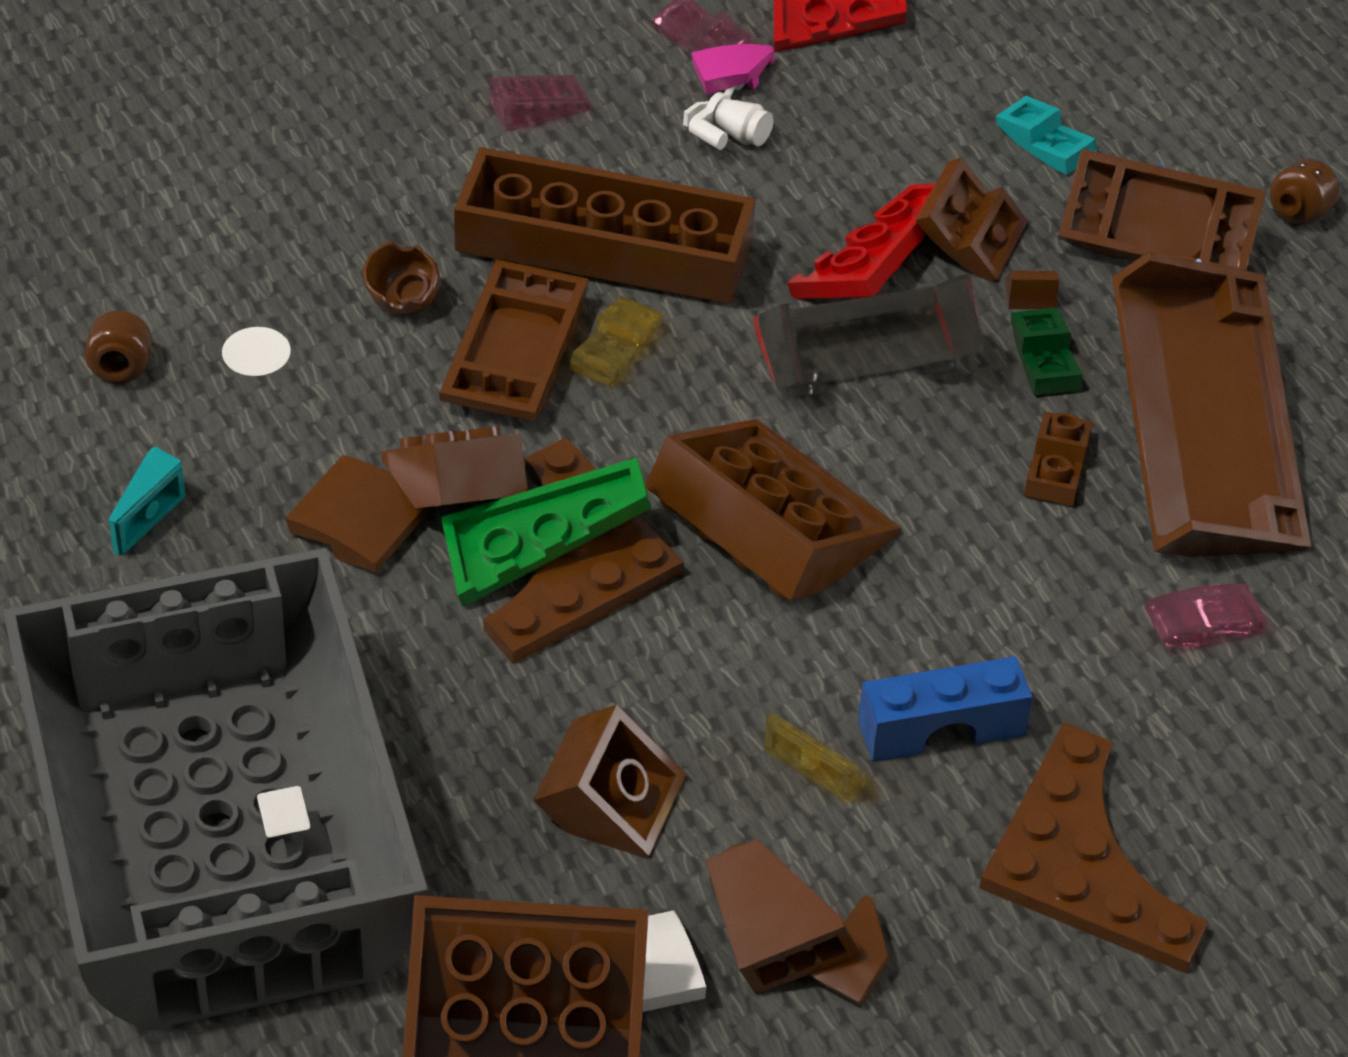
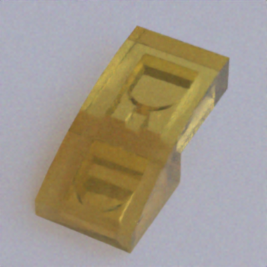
[570,296,663,387]

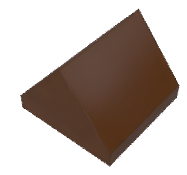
[1005,270,1059,309]

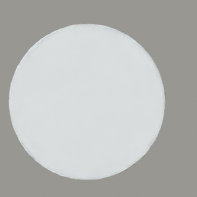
[222,327,291,376]

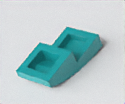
[996,96,1097,175]

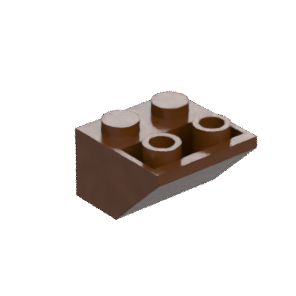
[381,426,528,508]

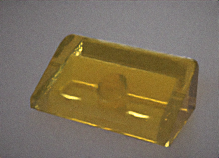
[764,711,871,803]

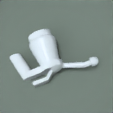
[683,83,773,150]

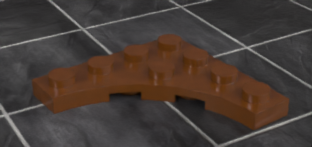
[484,437,684,664]
[979,722,1208,974]

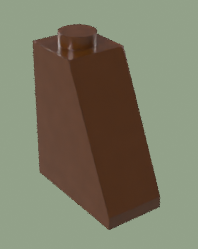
[706,839,861,995]

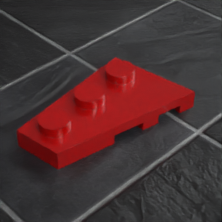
[773,0,907,52]

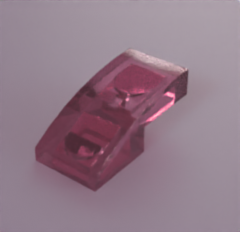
[651,0,754,52]
[1144,584,1267,647]

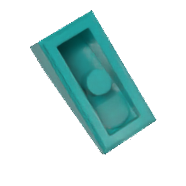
[108,447,186,556]

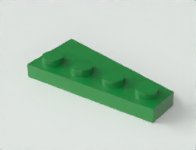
[441,457,651,607]

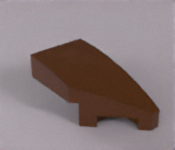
[810,895,890,1007]

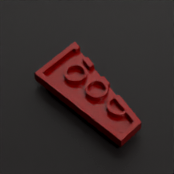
[787,183,936,300]

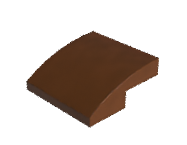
[915,157,1028,282]
[285,455,434,572]

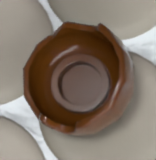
[362,242,442,315]

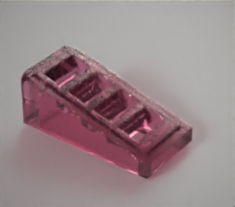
[489,75,590,131]

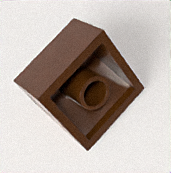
[533,705,686,858]

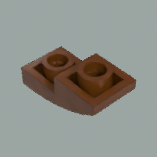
[1024,411,1093,506]

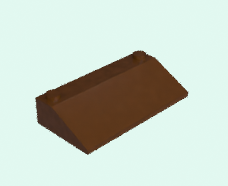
[1112,252,1311,557]

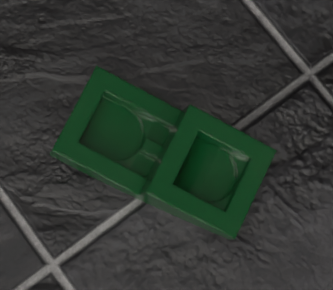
[1010,308,1083,396]

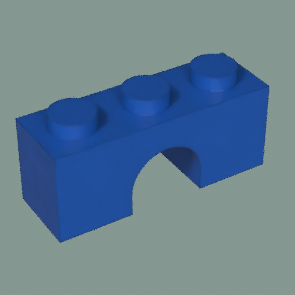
[858,656,1033,762]

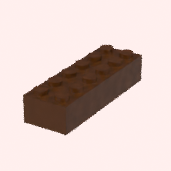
[454,147,756,304]

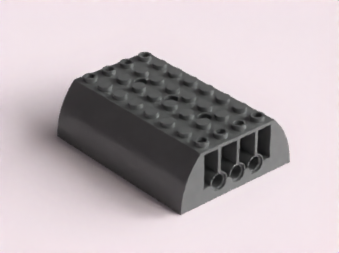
[3,548,428,1031]

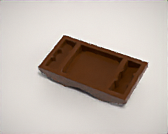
[1058,149,1266,271]
[439,259,588,421]

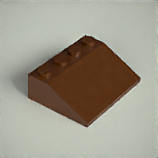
[645,419,901,600]
[402,895,649,1057]

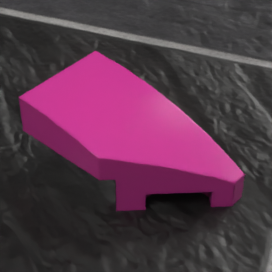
[691,44,775,95]

